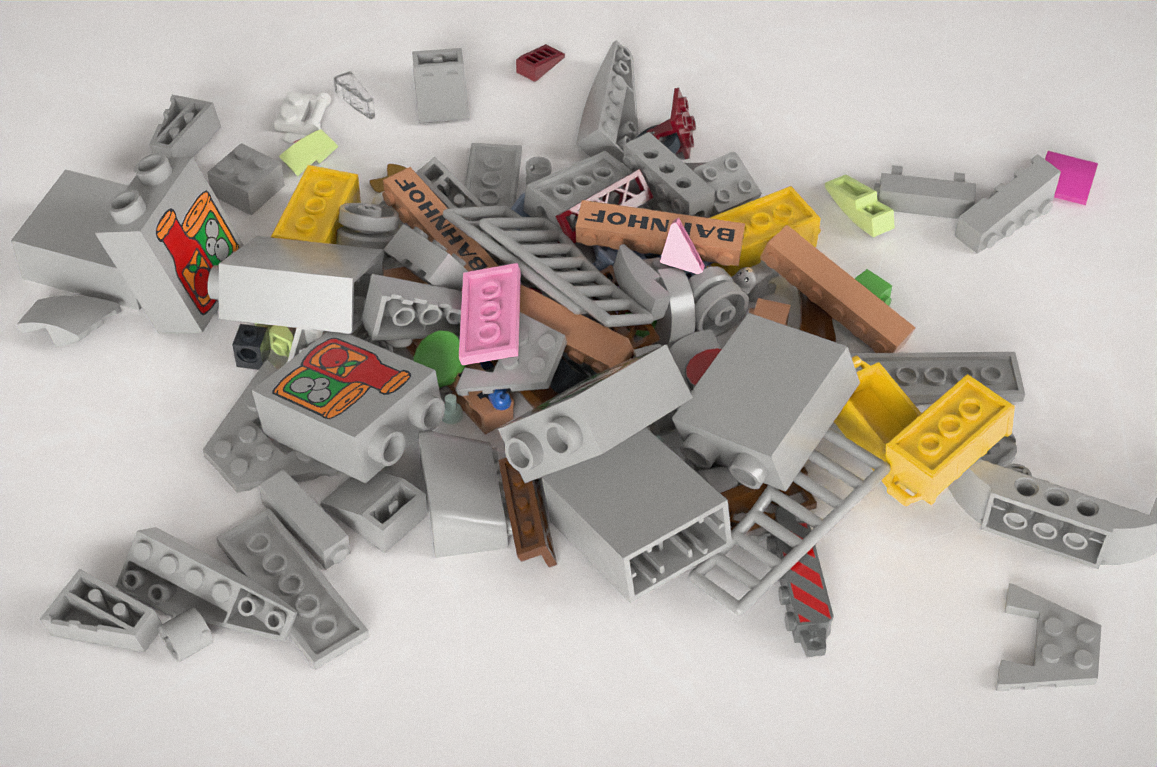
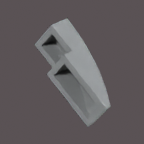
[613,244,671,320]

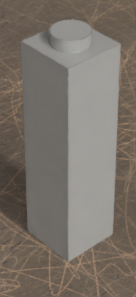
[259,469,351,570]

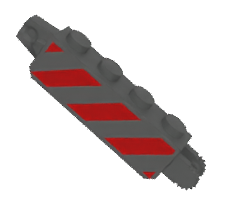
[766,505,834,657]

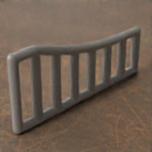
[443,205,614,315]
[479,217,654,327]
[688,428,891,615]

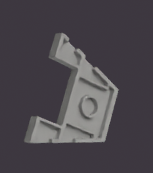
[456,312,567,396]
[996,583,1102,691]

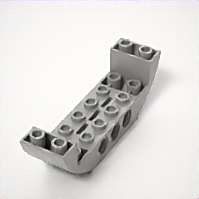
[948,459,1157,569]

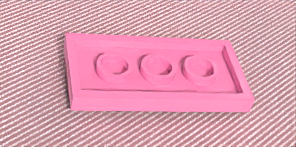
[459,263,521,365]

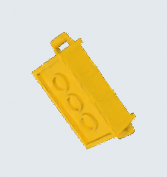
[271,165,361,244]
[707,186,821,277]
[834,355,921,490]
[885,374,1015,506]

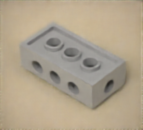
[623,132,715,218]
[523,151,638,229]

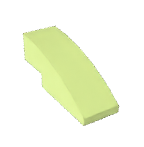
[825,174,895,237]

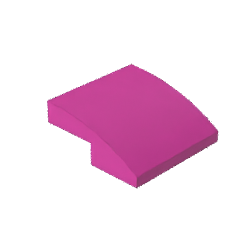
[1045,151,1098,205]

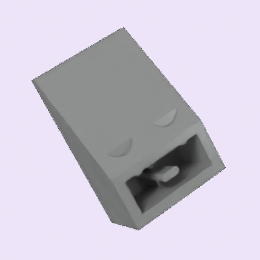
[412,48,469,123]
[320,472,427,553]

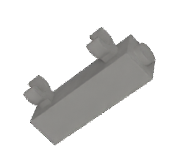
[874,165,976,219]

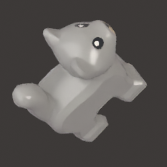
[732,260,779,302]

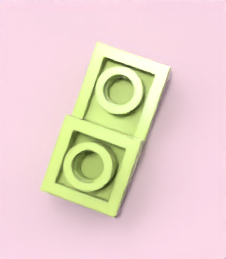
[279,129,338,176]
[254,323,294,358]

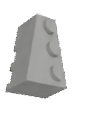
[149,94,221,158]
[384,224,468,291]
[40,569,162,652]

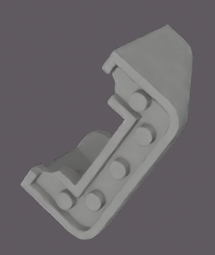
[418,431,513,558]

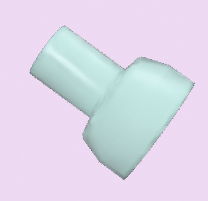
[442,394,463,424]

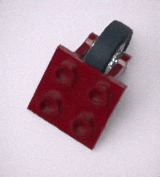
[636,87,696,159]

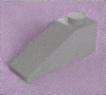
[416,157,484,221]

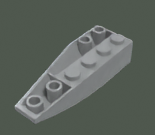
[576,40,638,163]
[115,527,298,641]

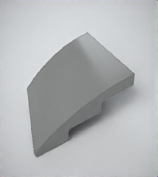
[17,296,122,347]

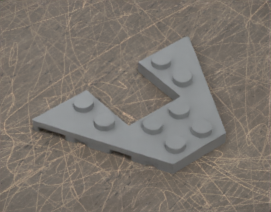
[203,360,339,492]

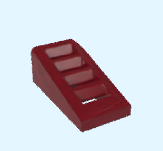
[516,44,565,82]

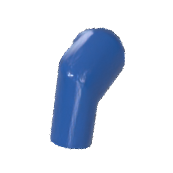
[488,388,511,411]

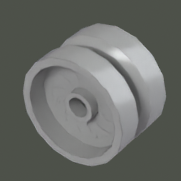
[336,203,399,255]
[688,266,749,337]

